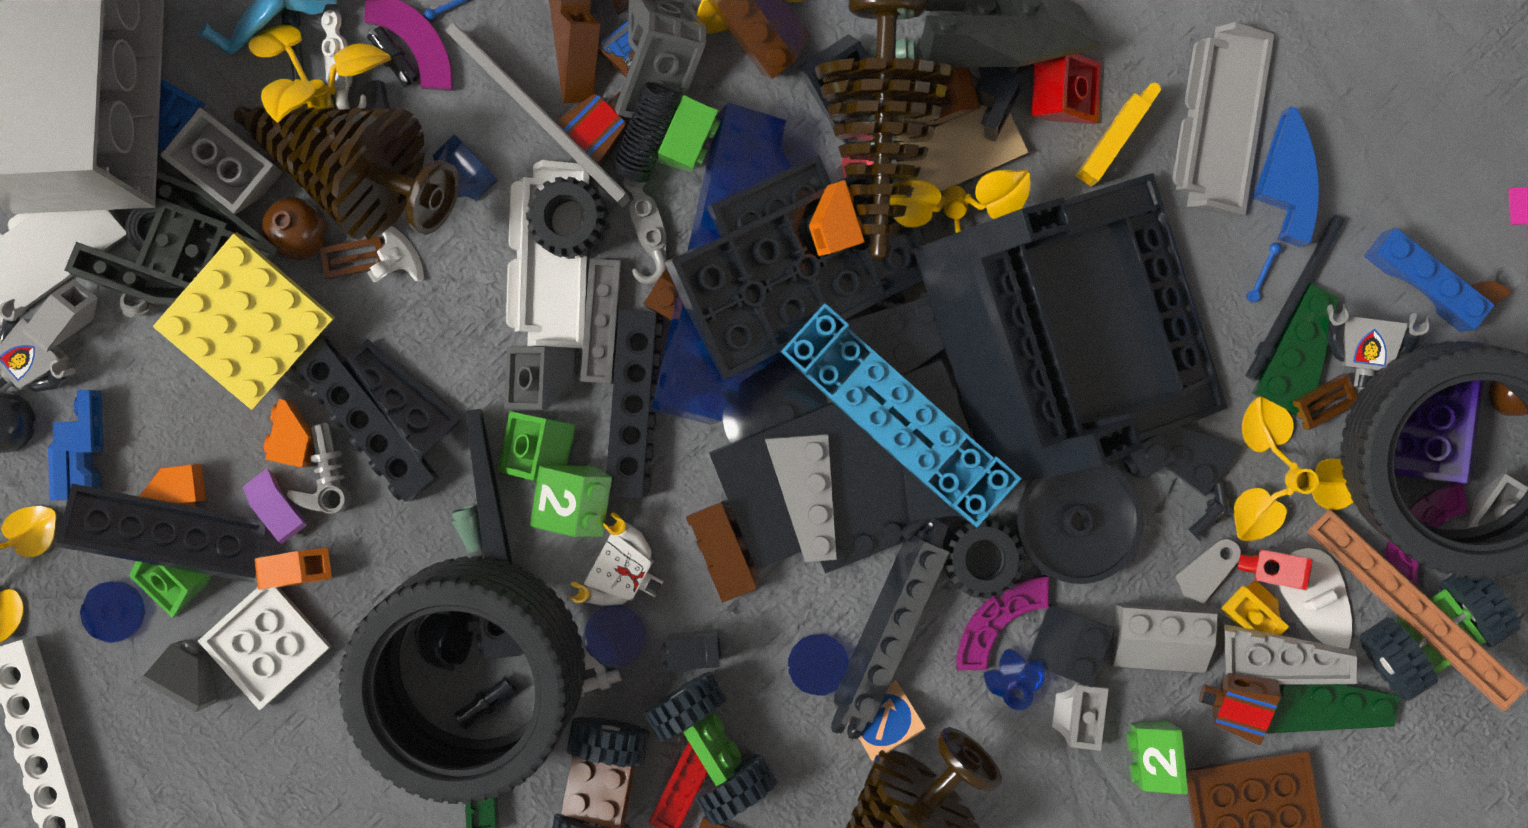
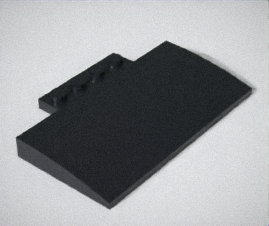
[664,155,926,379]
[709,359,973,574]

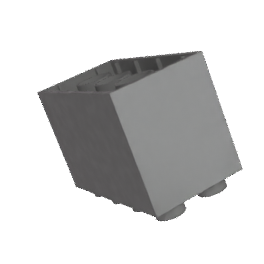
[0,0,164,214]

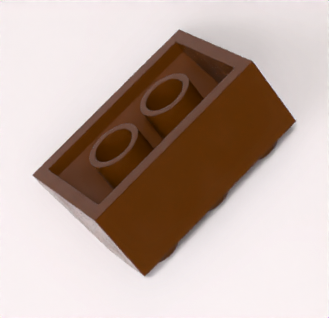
[708,0,811,79]

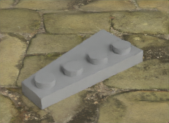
[765,434,837,562]
[1224,624,1357,684]

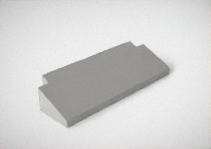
[1173,22,1274,216]

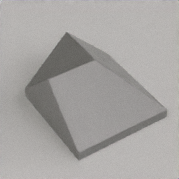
[1467,473,1528,527]

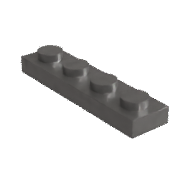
[580,258,622,384]

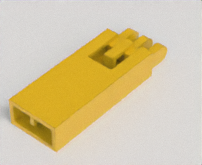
[1075,83,1161,187]

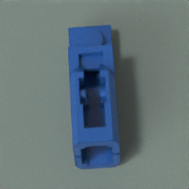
[48,390,104,501]

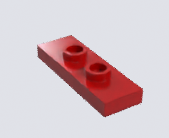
[648,742,708,828]

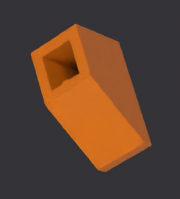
[809,180,864,256]
[264,399,314,468]
[139,464,206,507]
[254,548,332,590]

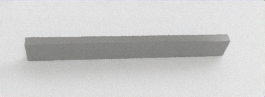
[445,23,630,208]

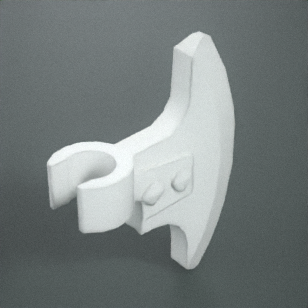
[367,226,424,283]

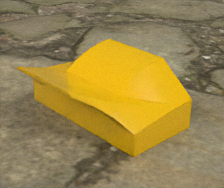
[1221,580,1289,635]

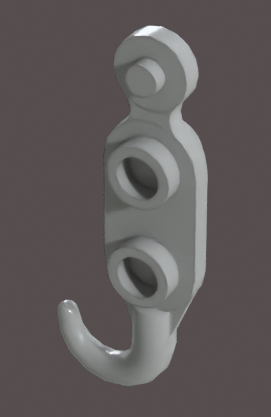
[624,178,667,285]

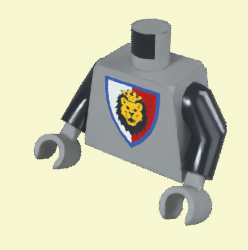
[0,299,76,393]
[1327,304,1430,388]

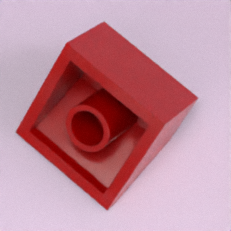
[1031,53,1101,124]

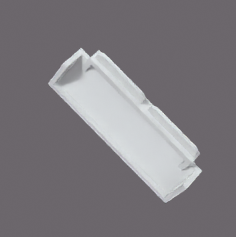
[506,160,589,349]
[0,209,127,328]

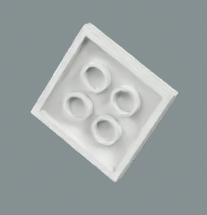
[198,587,332,710]

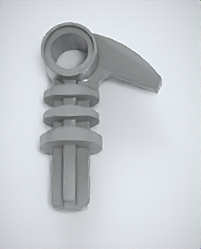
[287,423,352,514]

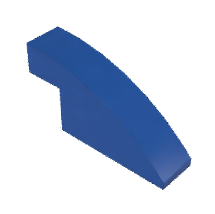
[1252,106,1319,247]

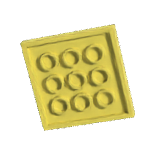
[153,232,335,410]

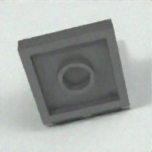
[615,0,707,124]

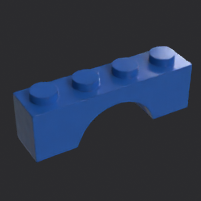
[1364,228,1494,332]

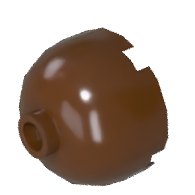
[262,197,328,260]

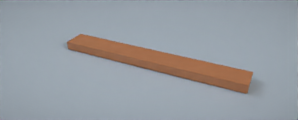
[1307,509,1528,712]

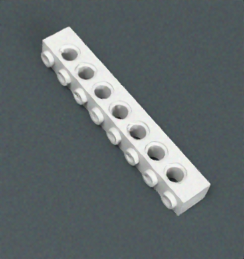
[0,636,93,828]

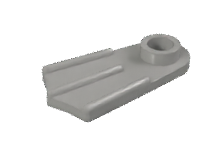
[1175,539,1241,604]

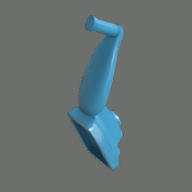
[198,0,337,55]

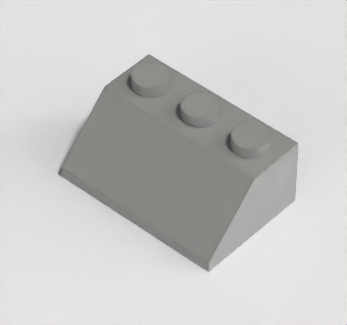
[160,107,283,214]
[1112,604,1218,673]

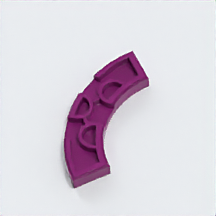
[364,0,453,91]
[1384,483,1468,585]
[955,576,1049,670]

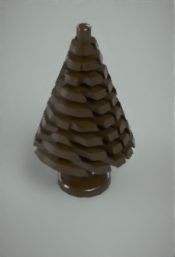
[815,0,957,259]
[234,106,460,240]
[846,727,1002,828]

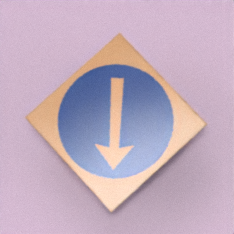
[849,680,926,762]

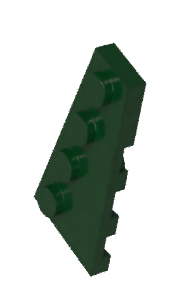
[1252,284,1339,420]
[1266,684,1400,734]

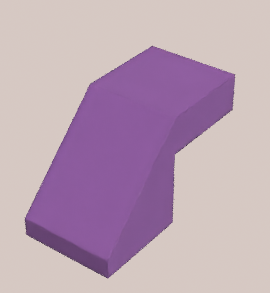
[242,469,307,544]

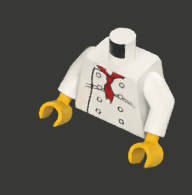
[567,512,664,606]

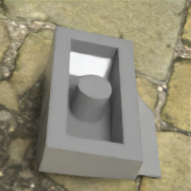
[1052,684,1109,751]

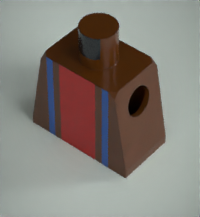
[555,91,628,168]
[1199,673,1281,745]

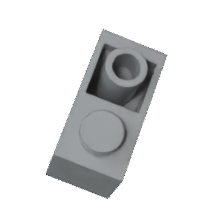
[23,279,98,352]

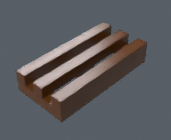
[319,236,383,279]
[1292,374,1357,430]

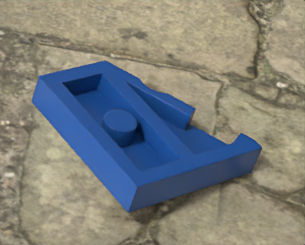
[158,79,206,151]

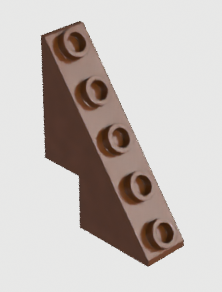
[549,0,600,103]

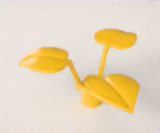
[248,24,391,123]
[890,170,1030,233]
[1234,396,1353,541]
[0,506,57,643]

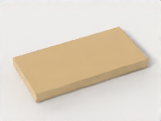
[895,105,1028,193]

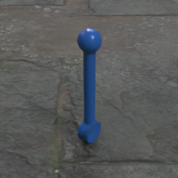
[424,0,469,21]
[1246,242,1282,302]

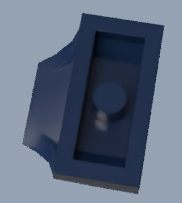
[433,134,498,201]

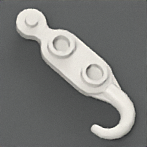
[321,10,367,109]

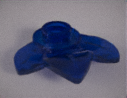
[984,648,1045,710]

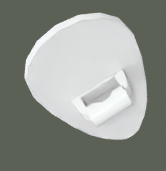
[1279,548,1352,649]

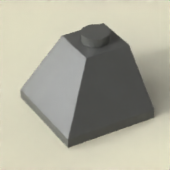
[504,347,575,410]
[141,640,220,712]

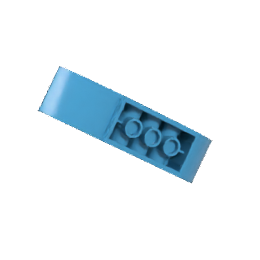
[781,303,1021,527]

